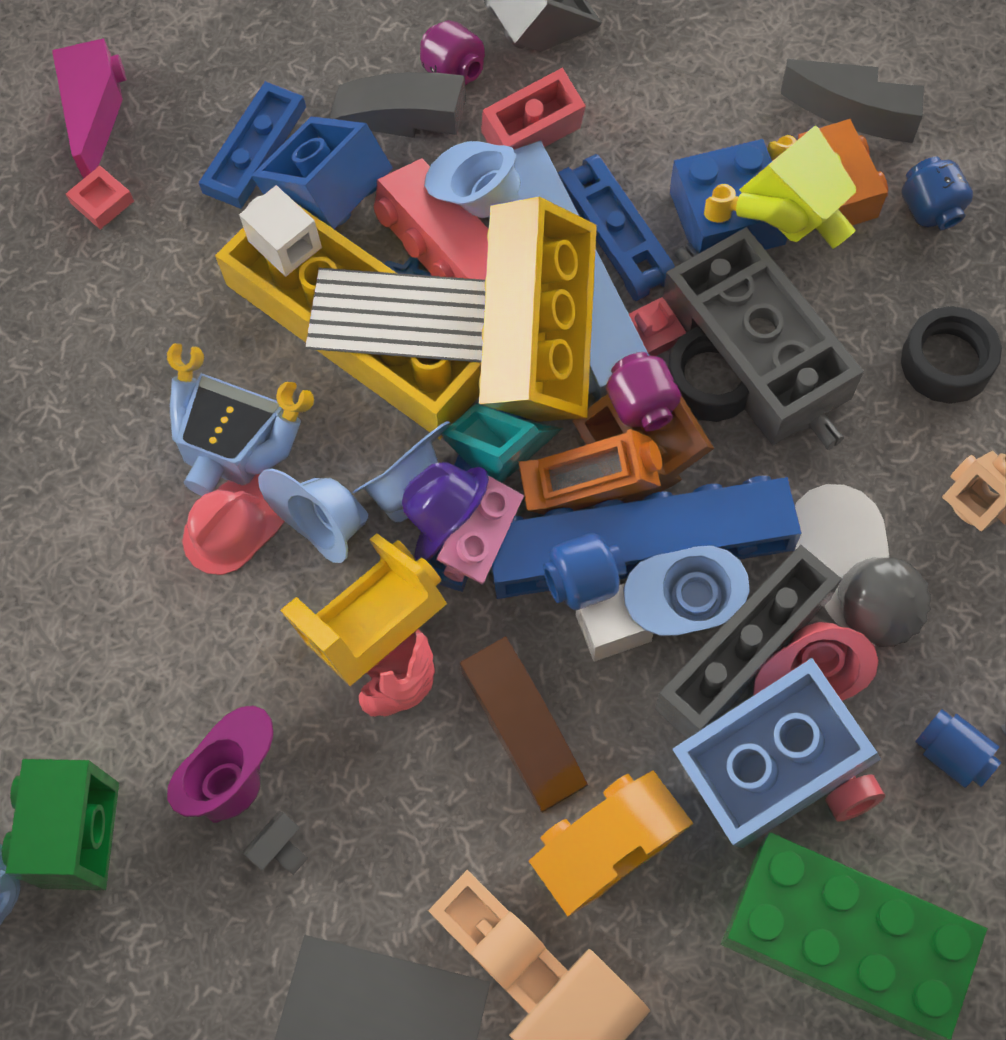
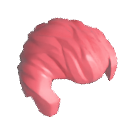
[359,629,435,717]

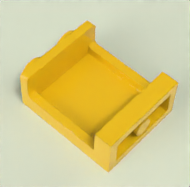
[280,533,447,686]

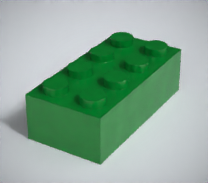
[721,832,988,1040]

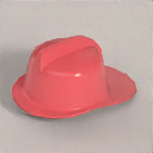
[182,474,285,575]
[753,622,879,701]

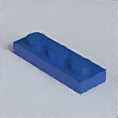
[199,81,306,209]

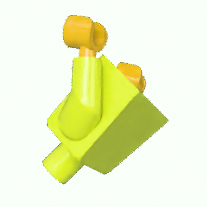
[704,125,856,249]

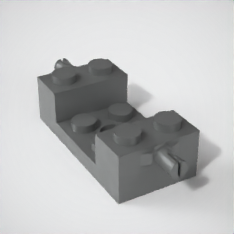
[663,227,864,450]

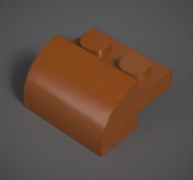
[572,394,714,503]

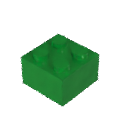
[2,759,119,890]

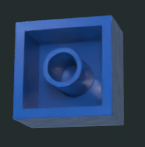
[251,116,393,229]
[670,139,787,254]

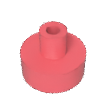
[825,774,885,822]

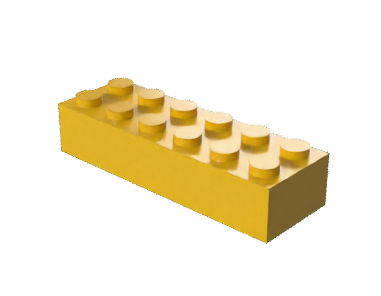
[215,203,482,440]

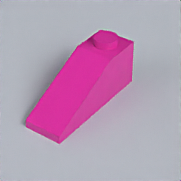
[52,38,126,179]

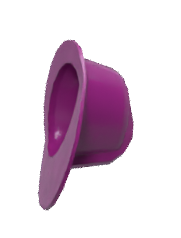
[167,705,274,823]

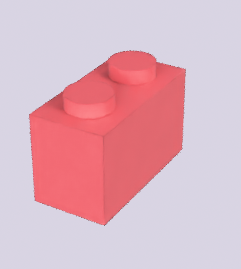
[481,67,586,150]

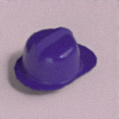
[402,462,489,562]

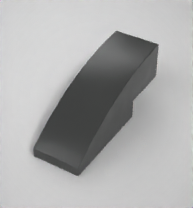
[781,59,924,143]
[329,72,466,138]

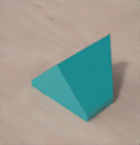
[441,403,563,483]

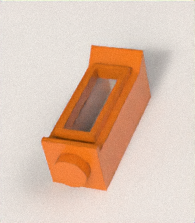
[518,429,662,515]

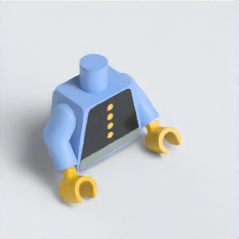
[167,343,314,496]

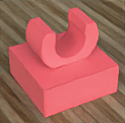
[629,297,686,356]

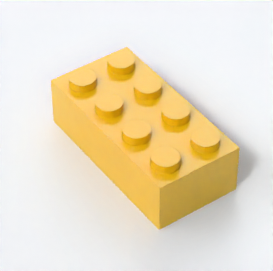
[479,196,597,422]

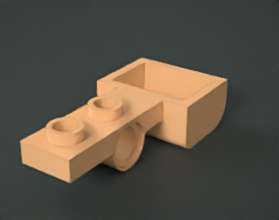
[428,870,650,1040]

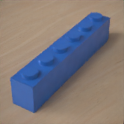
[491,476,802,599]

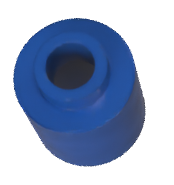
[915,709,1002,788]

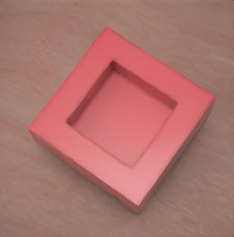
[66,166,134,230]

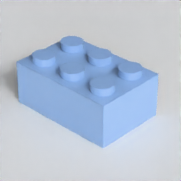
[673,658,881,848]

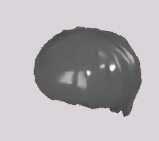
[838,558,931,647]

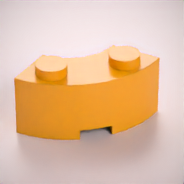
[529,770,694,917]

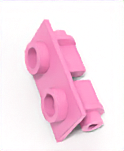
[436,476,524,584]

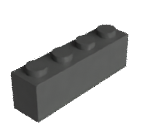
[655,545,842,739]

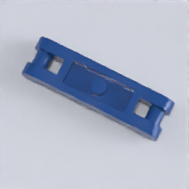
[557,154,675,301]

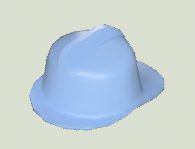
[425,141,521,218]
[353,421,450,522]
[258,469,368,563]
[624,545,749,636]

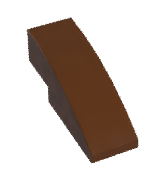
[460,636,588,813]

